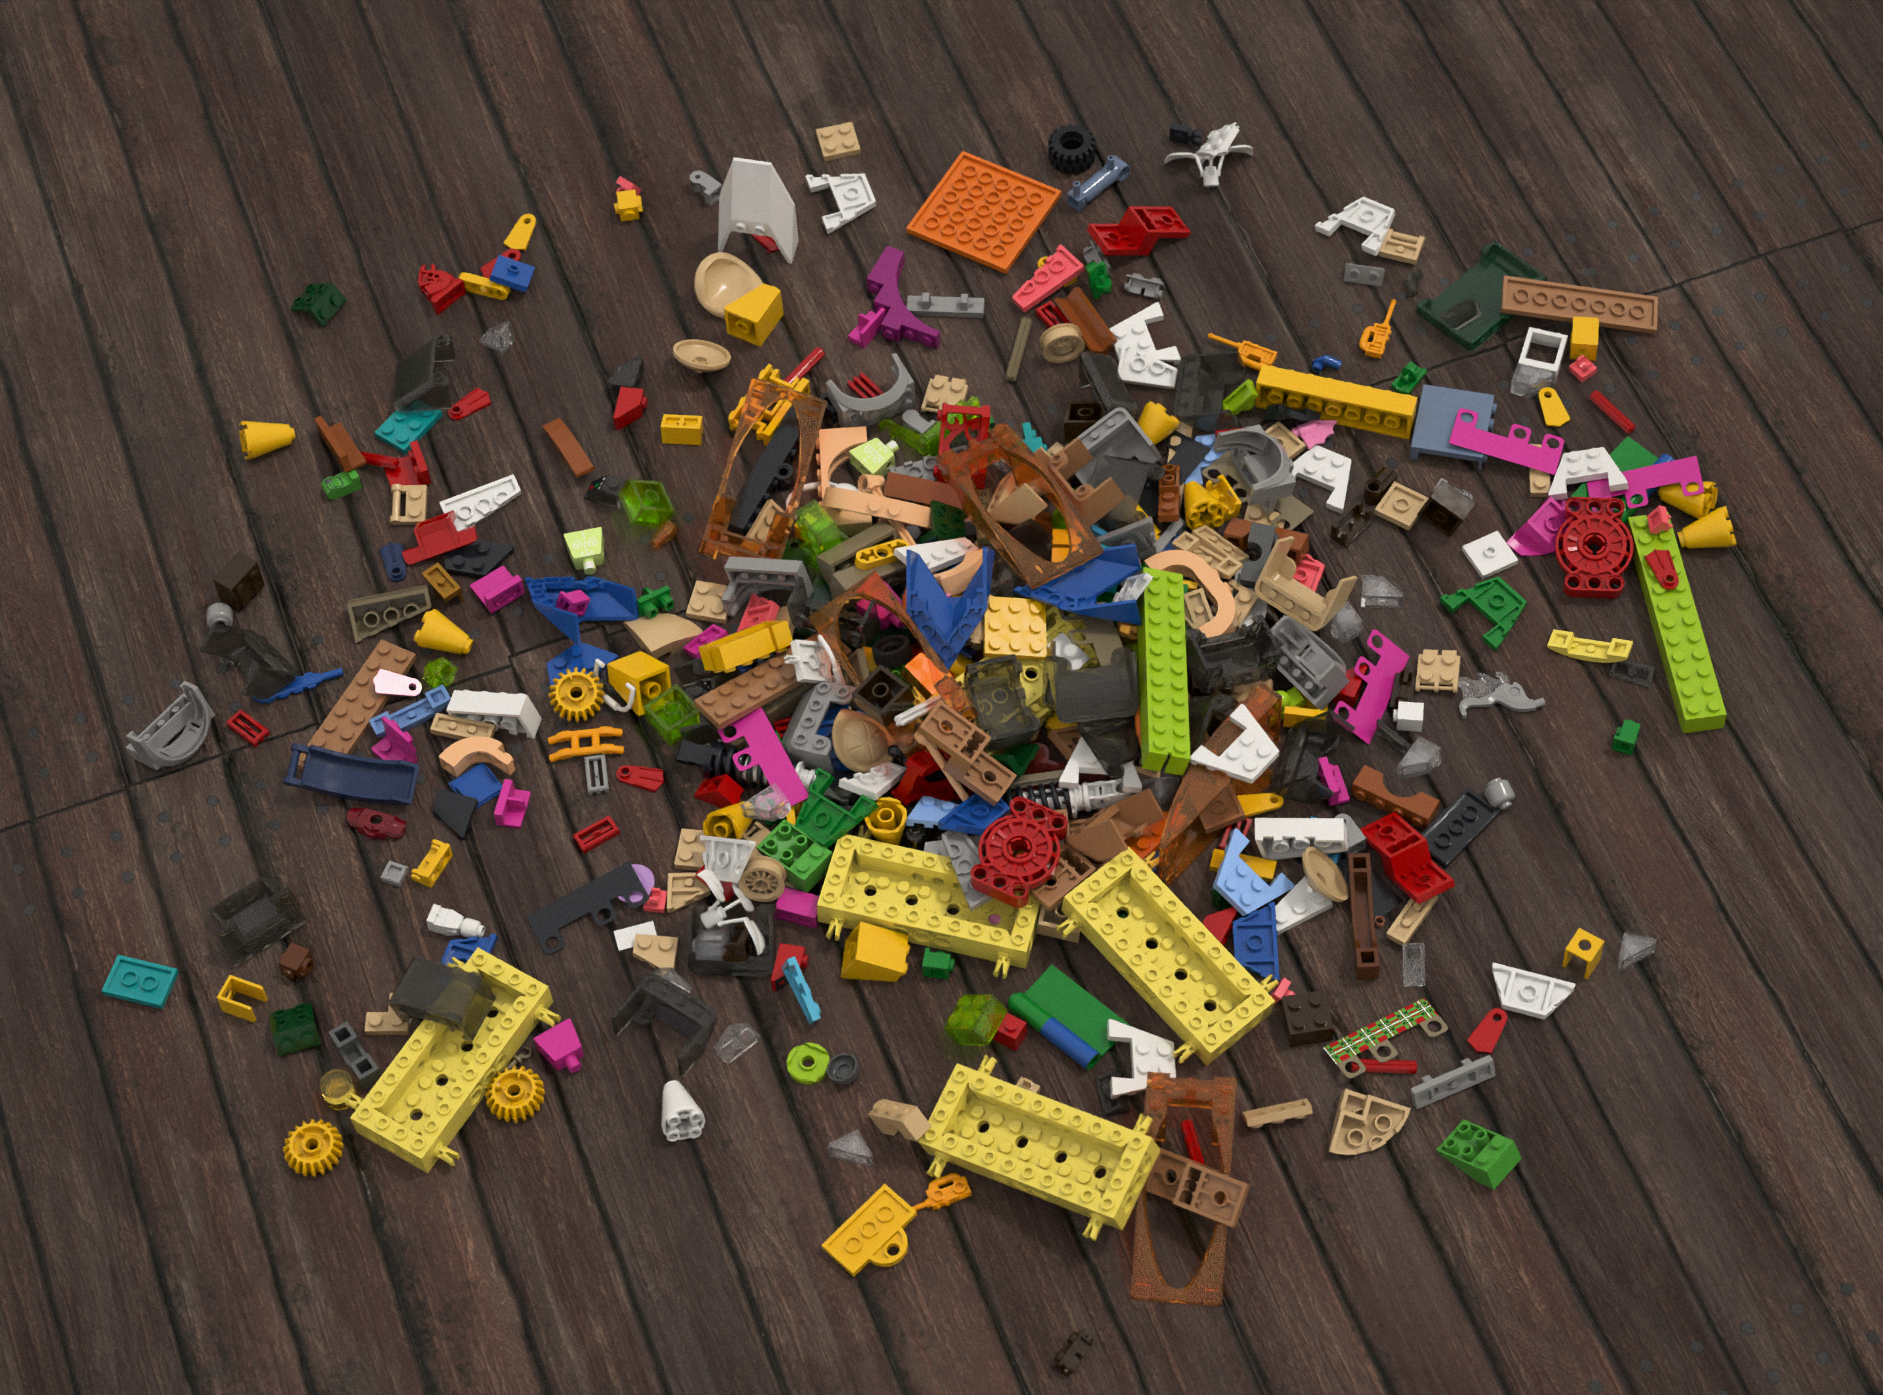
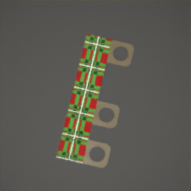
[1323,998,1448,1078]

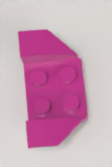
[1506,496,1571,556]

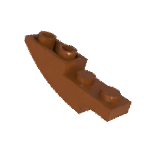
[1158,464,1180,522]

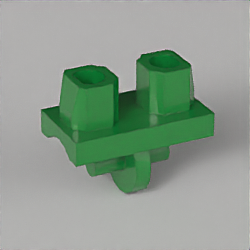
[1085,261,1112,300]
[1391,361,1427,395]
[637,586,674,619]

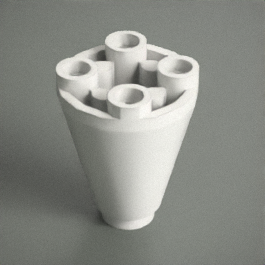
[661,1081,705,1142]

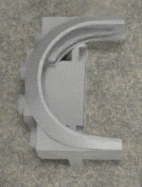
[1213,424,1296,514]

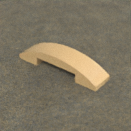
[1171,531,1244,579]

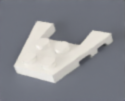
[806,174,876,234]
[1315,197,1395,256]
[1110,302,1181,365]
[1291,445,1352,514]
[1548,447,1629,501]
[1189,704,1279,784]
[1059,737,1142,793]
[1107,1019,1176,1099]

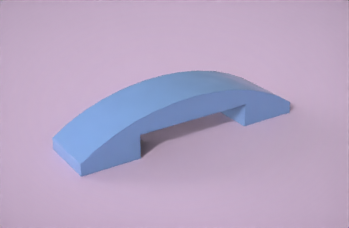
[369,684,451,737]

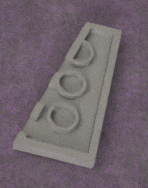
[887,445,976,481]
[941,831,1004,912]

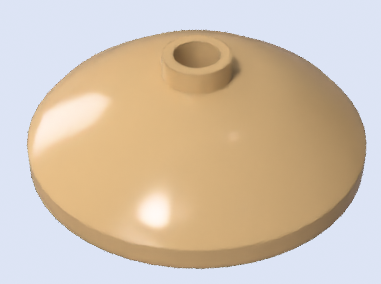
[673,339,731,373]
[1302,847,1350,902]

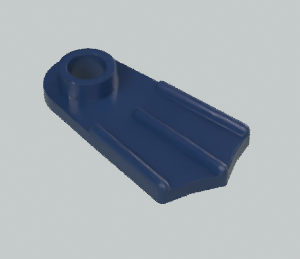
[379,542,406,582]

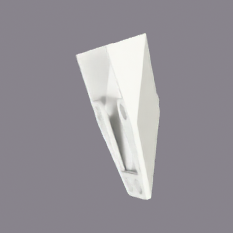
[718,157,799,264]

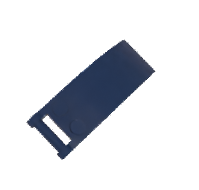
[283,743,420,805]

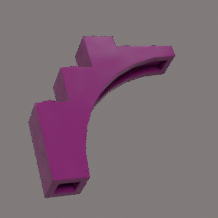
[867,246,941,349]

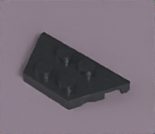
[443,540,515,579]

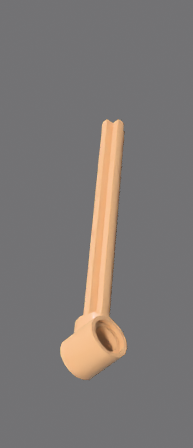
[858,474,935,575]

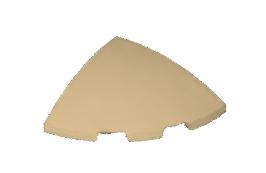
[623,613,703,659]
[1328,1089,1411,1155]

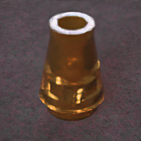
[650,519,679,549]

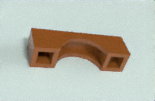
[1224,517,1309,565]
[1352,765,1440,829]

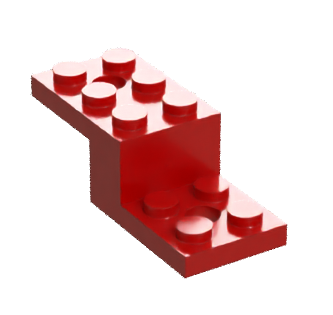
[1086,206,1191,256]
[1360,812,1455,904]

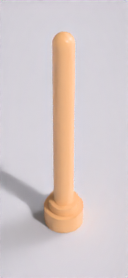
[914,732,969,802]

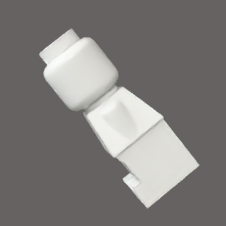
[426,904,485,938]

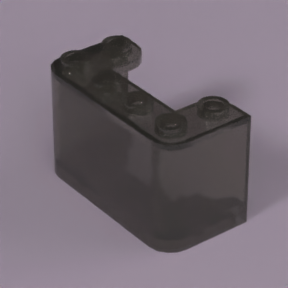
[1186,614,1282,693]
[963,654,1041,753]
[388,956,496,1042]

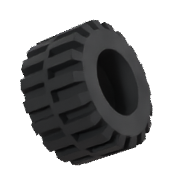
[1048,124,1096,175]

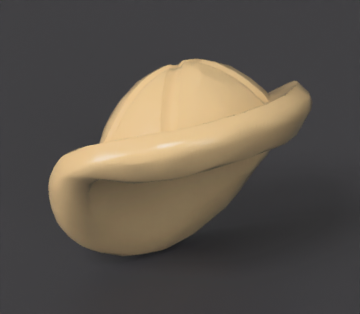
[694,252,763,319]
[832,709,900,774]

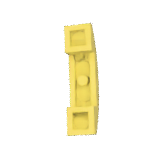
[1547,629,1633,663]

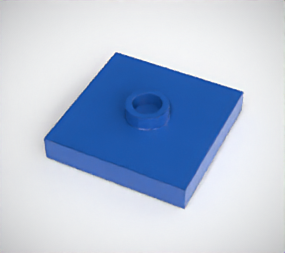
[490,255,535,292]

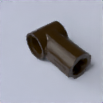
[1364,467,1397,505]

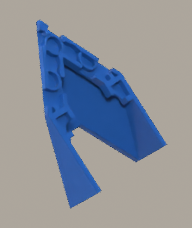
[1013,544,1142,625]
[906,547,995,672]
[524,576,639,646]

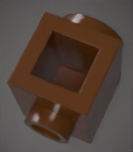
[278,942,314,981]

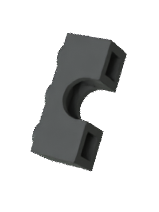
[1240,523,1279,589]
[328,1021,381,1092]

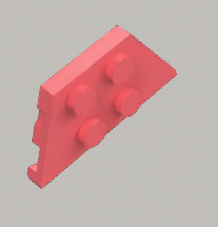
[1293,553,1325,592]
[737,593,780,632]

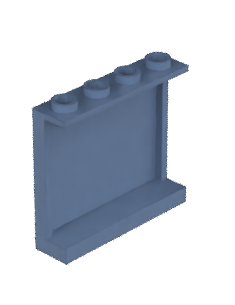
[1410,384,1497,470]

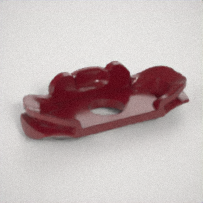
[347,808,406,840]

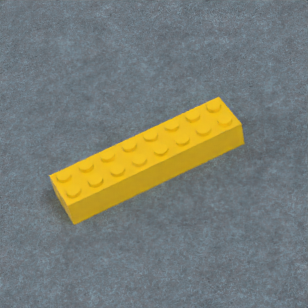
[1255,364,1417,440]

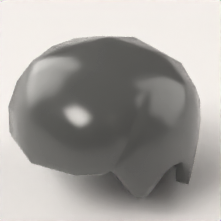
[826,1053,860,1086]

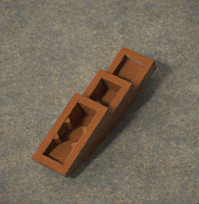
[542,418,595,478]

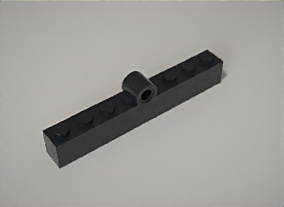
[722,404,816,540]

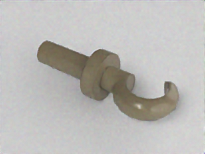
[506,1047,532,1070]

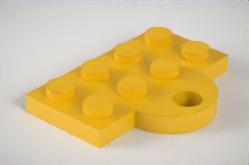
[822,1184,917,1277]

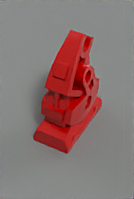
[418,264,466,315]

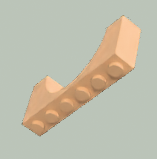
[815,426,872,537]

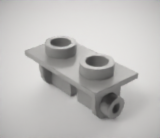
[1083,240,1112,277]
[1344,263,1385,287]
[1124,273,1165,299]

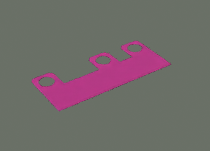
[1449,408,1564,475]
[1587,456,1704,512]
[1333,629,1410,744]
[718,707,809,817]

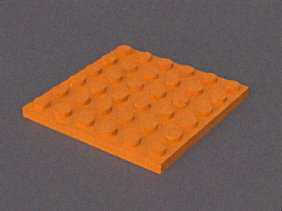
[906,151,1062,274]

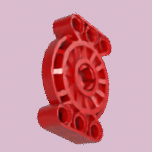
[1554,497,1634,599]
[970,797,1068,909]

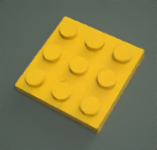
[983,596,1047,660]

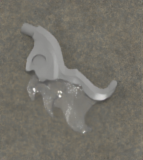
[1450,672,1545,719]

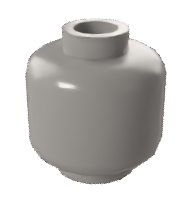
[206,603,233,632]
[1484,778,1515,811]

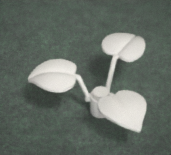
[1164,145,1253,187]
[697,869,765,956]

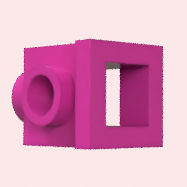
[555,590,590,617]

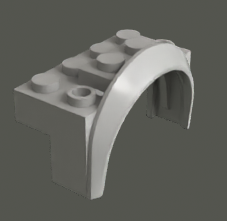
[826,353,916,428]
[721,556,814,621]
[1264,615,1350,710]
[126,681,215,770]

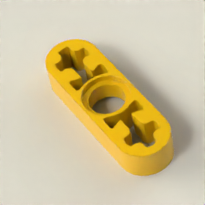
[458,272,511,300]
[854,539,909,570]

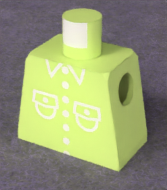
[849,438,899,477]
[564,527,604,575]

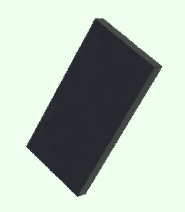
[1420,787,1500,869]

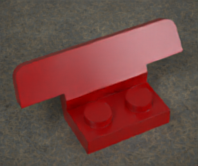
[402,510,478,565]

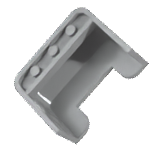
[1066,407,1162,489]
[781,681,860,773]

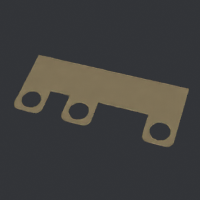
[1202,450,1314,530]
[1059,602,1136,684]

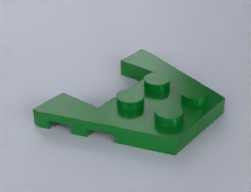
[1440,576,1527,652]
[794,767,879,848]

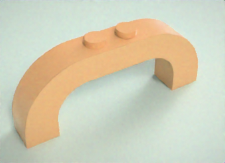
[822,487,932,531]
[1144,550,1238,653]

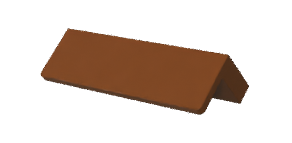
[1054,287,1118,355]
[314,416,366,473]
[884,472,968,509]

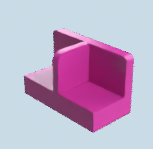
[848,308,886,348]
[494,779,531,829]
[775,887,820,929]

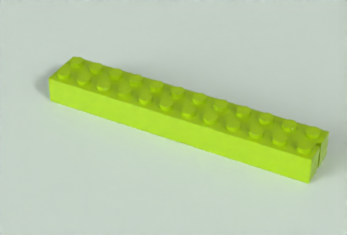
[1626,512,1727,734]
[1137,567,1190,776]

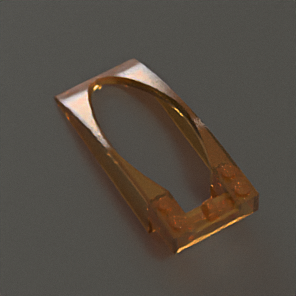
[698,376,828,560]
[935,422,1104,590]
[808,570,979,759]
[1159,682,1282,887]
[1131,1072,1237,1306]

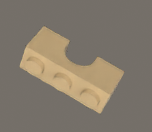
[868,1099,931,1141]

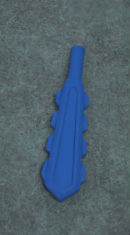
[251,667,344,704]

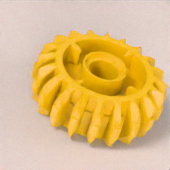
[549,667,605,723]
[485,1065,545,1124]
[283,1119,344,1177]

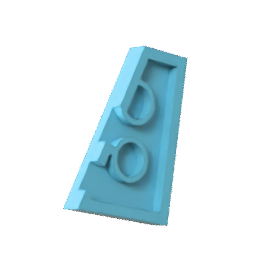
[781,956,821,1025]

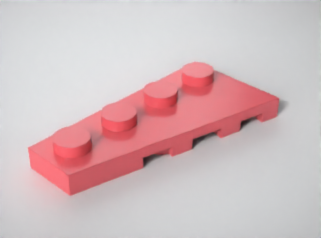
[1012,244,1085,313]

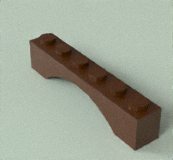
[1347,853,1380,980]

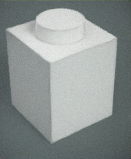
[1393,701,1424,732]

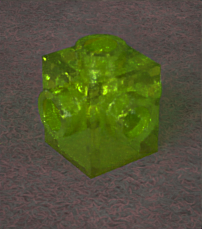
[422,657,458,688]

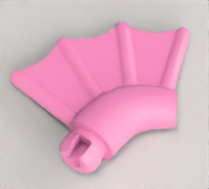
[1291,420,1338,450]

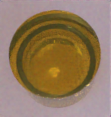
[320,1069,357,1110]

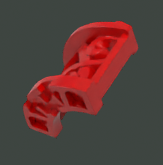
[933,403,990,489]
[890,749,974,805]

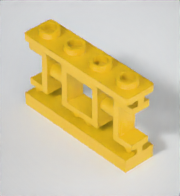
[728,364,811,446]

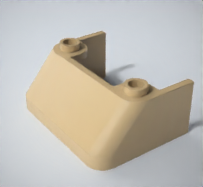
[984,447,1052,526]
[1255,536,1358,631]

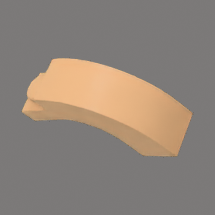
[934,549,983,596]
[438,736,515,778]

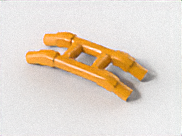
[548,726,624,762]

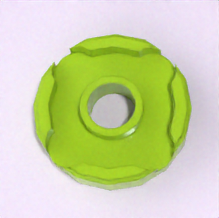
[786,1042,830,1085]

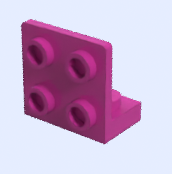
[470,566,525,614]
[371,716,418,763]

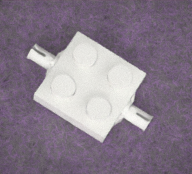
[784,639,840,683]

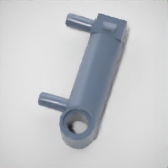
[1067,155,1131,212]

